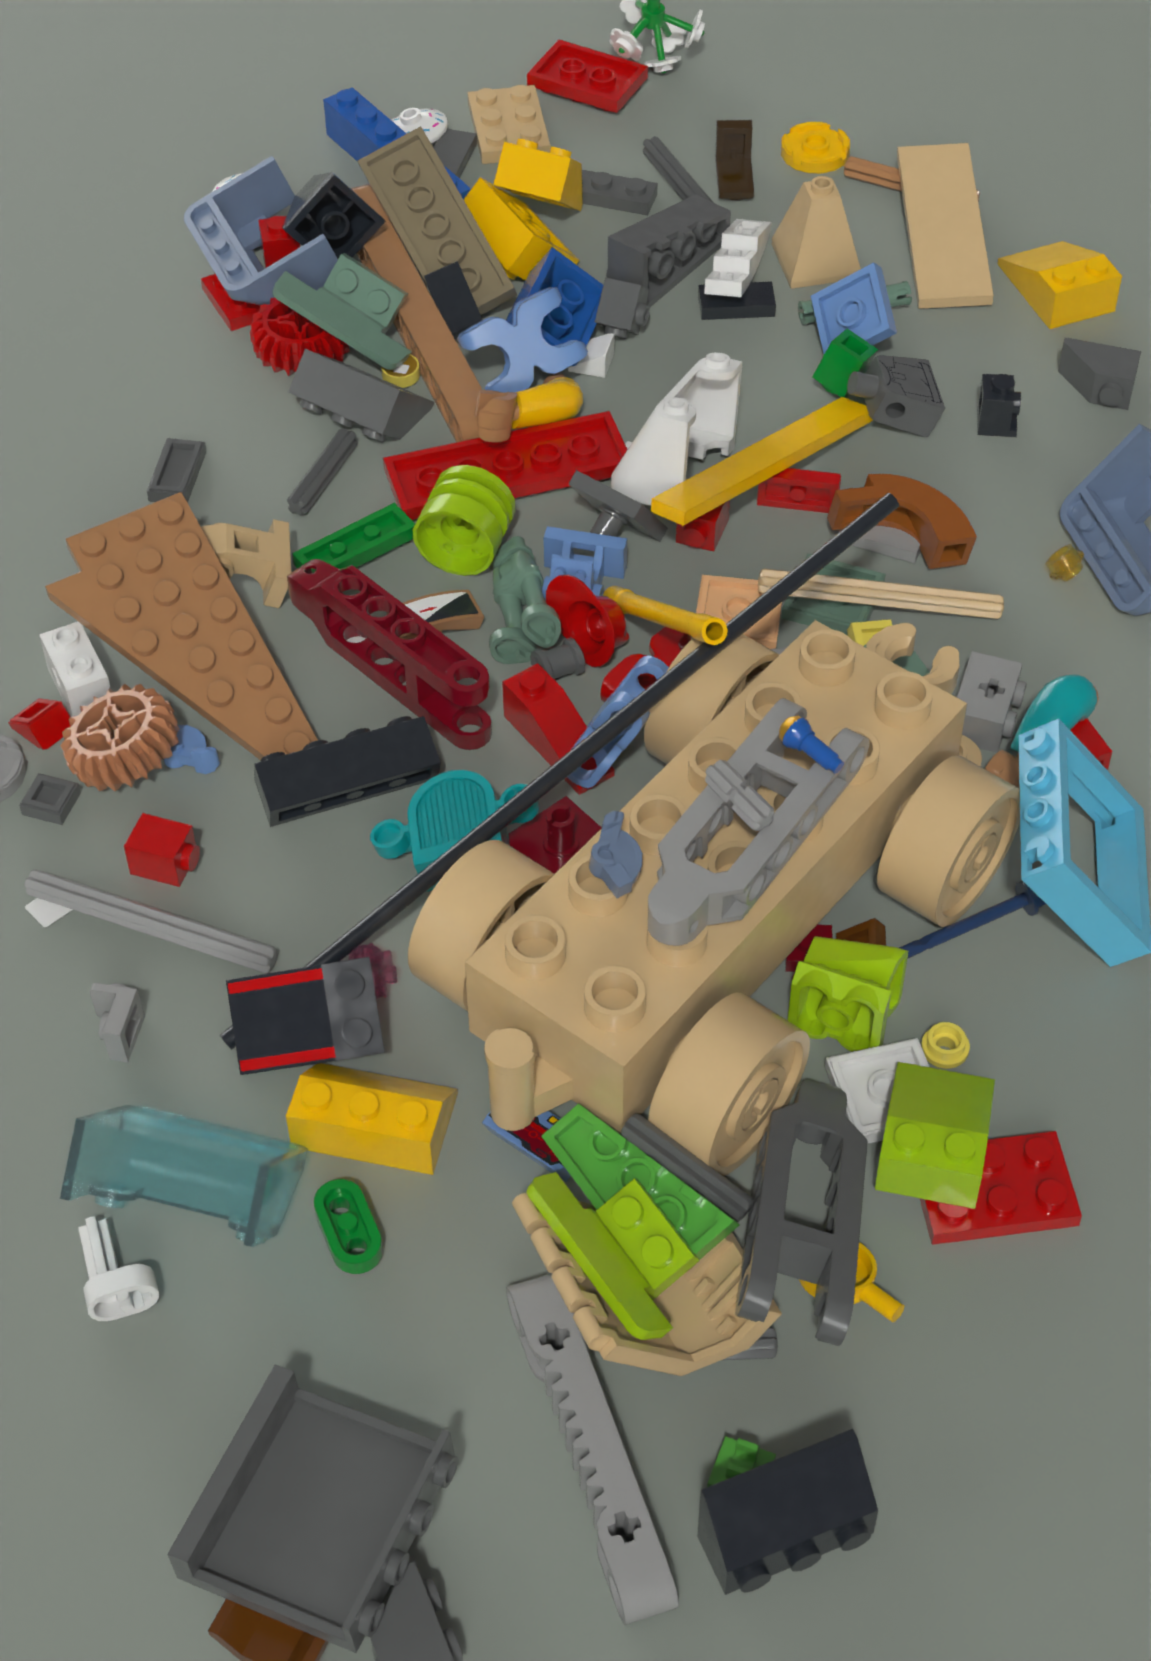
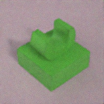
[707,1436,776,1487]

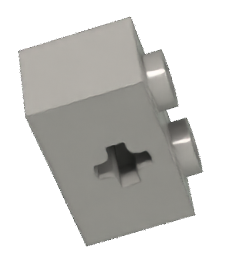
[957,651,1027,753]

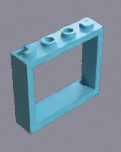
[1019,718,1151,967]

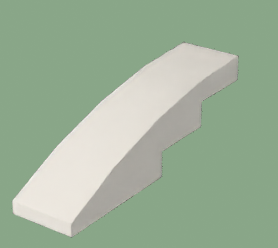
[704,219,772,297]

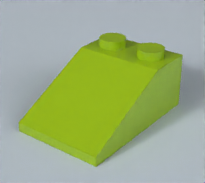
[875,1062,995,1209]

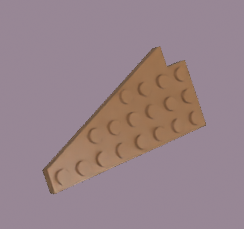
[45,492,318,760]

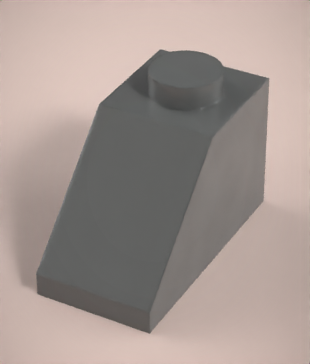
[1058,337,1141,410]

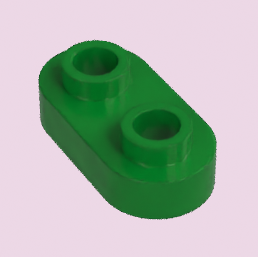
[314,1179,383,1274]

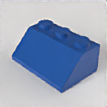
[506,247,603,366]

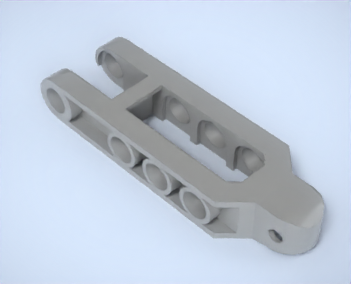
[648,698,870,946]

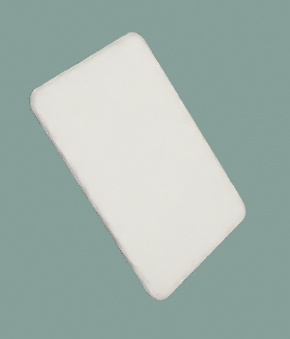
[25,898,73,927]

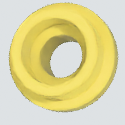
[921,1022,970,1069]

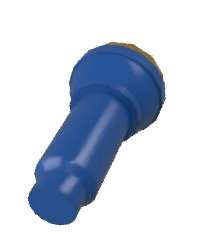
[779,716,844,774]

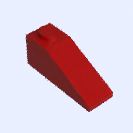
[502,663,615,795]

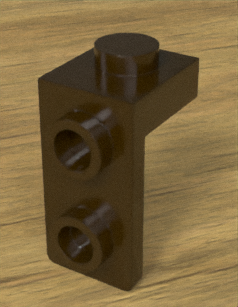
[715,120,754,200]

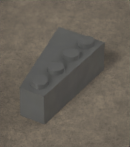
[606,194,731,307]

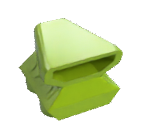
[788,936,908,1052]

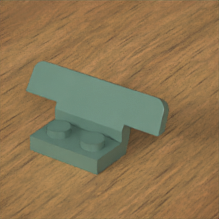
[272,253,412,370]

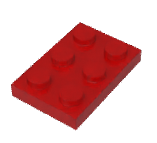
[527,39,648,113]
[920,1131,1082,1245]

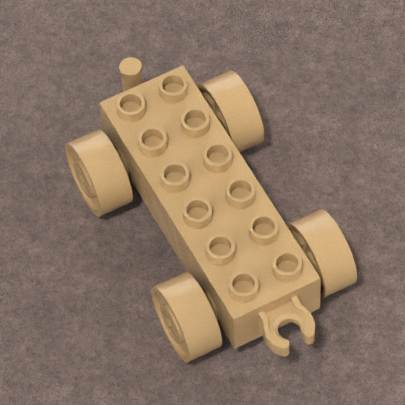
[408,620,1020,1176]

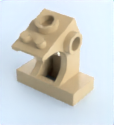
[201,519,291,608]

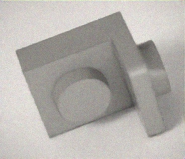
[90,983,145,1062]

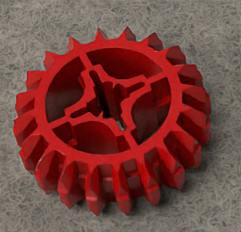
[250,297,350,376]

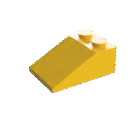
[997,241,1122,329]

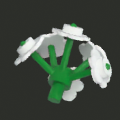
[609,0,705,74]

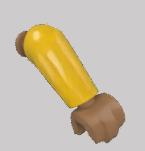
[475,373,583,442]

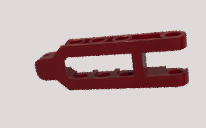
[287,559,492,750]

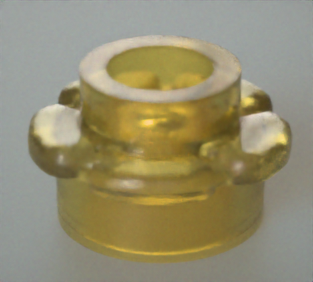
[1045,544,1084,581]

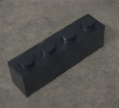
[254,716,441,827]

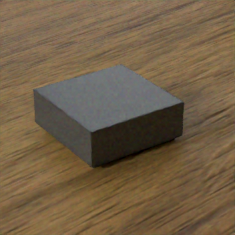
[19,773,81,825]

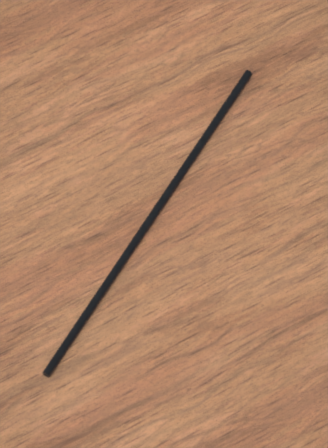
[219,493,899,1050]

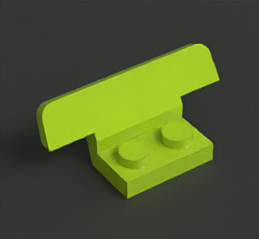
[527,1172,700,1340]

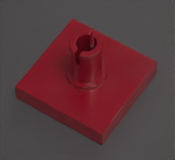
[508,796,602,874]

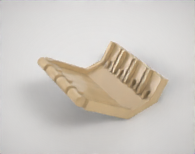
[512,1193,782,1376]

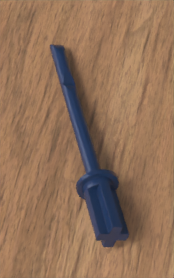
[899,881,1046,958]

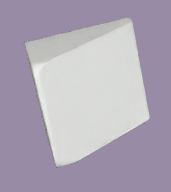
[568,333,615,378]

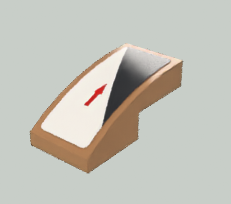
[386,590,484,640]

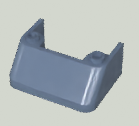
[184,156,338,305]
[1060,424,1151,616]

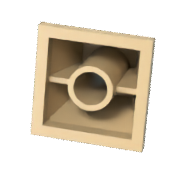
[771,176,861,289]

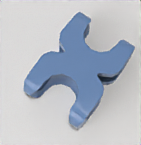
[457,287,588,393]
[567,655,669,788]

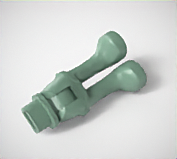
[489,536,561,664]

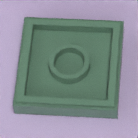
[781,553,886,636]

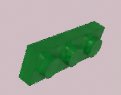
[292,502,415,573]

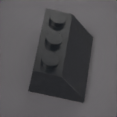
[697,1429,878,1595]

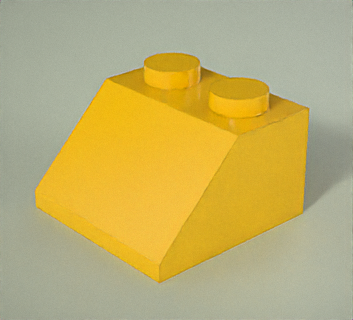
[493,138,583,211]

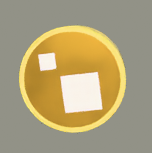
[381,354,420,388]

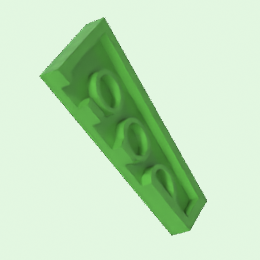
[541,1103,740,1259]

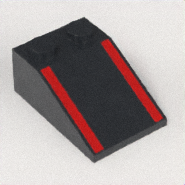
[226,957,385,1075]

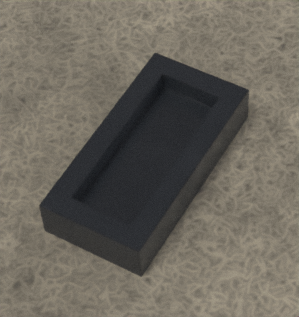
[424,261,483,341]
[698,281,776,320]

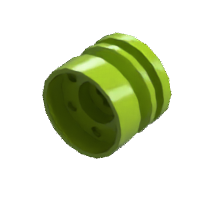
[413,465,515,576]

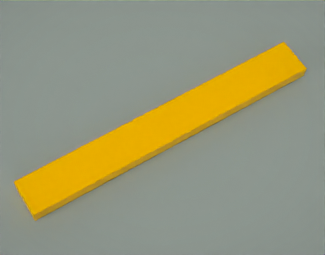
[651,397,873,526]

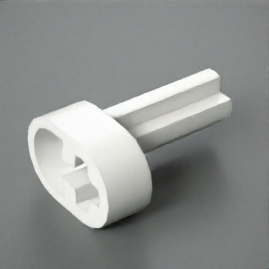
[78,1216,159,1321]

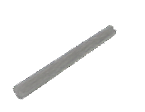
[24,869,277,973]

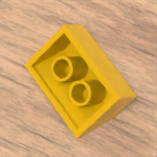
[464,177,580,280]
[286,1063,458,1175]

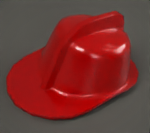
[546,575,629,667]

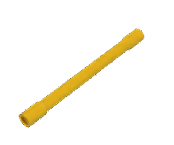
[603,586,728,645]

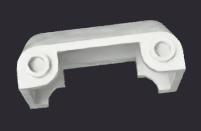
[611,352,743,506]

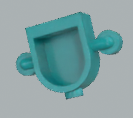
[370,770,540,892]

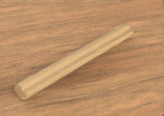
[758,568,1004,619]

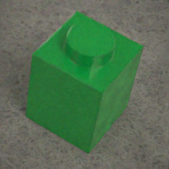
[812,328,878,397]

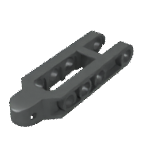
[735,1078,868,1346]

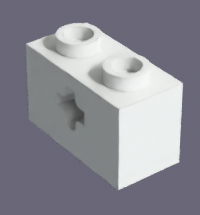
[39,621,111,717]

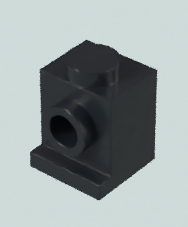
[977,374,1021,437]

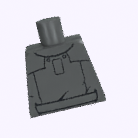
[847,355,945,437]

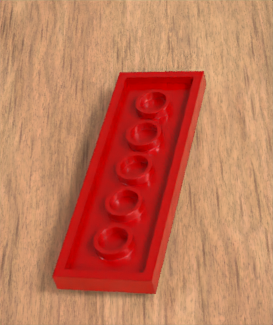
[383,411,628,520]

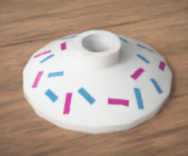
[392,108,448,144]

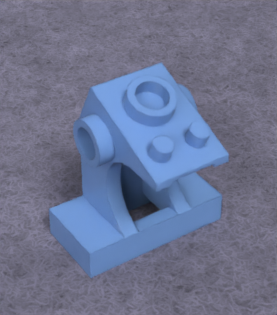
[542,526,627,601]

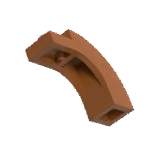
[827,474,977,569]

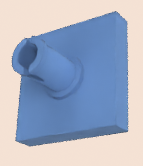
[811,262,897,354]

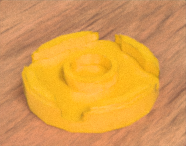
[781,122,850,174]

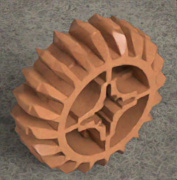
[60,684,180,791]

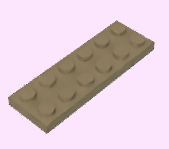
[358,126,517,315]

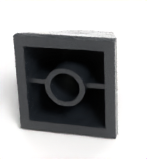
[282,172,386,259]

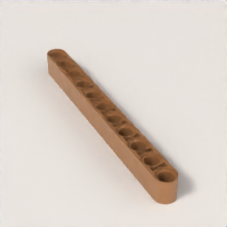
[351,184,482,442]

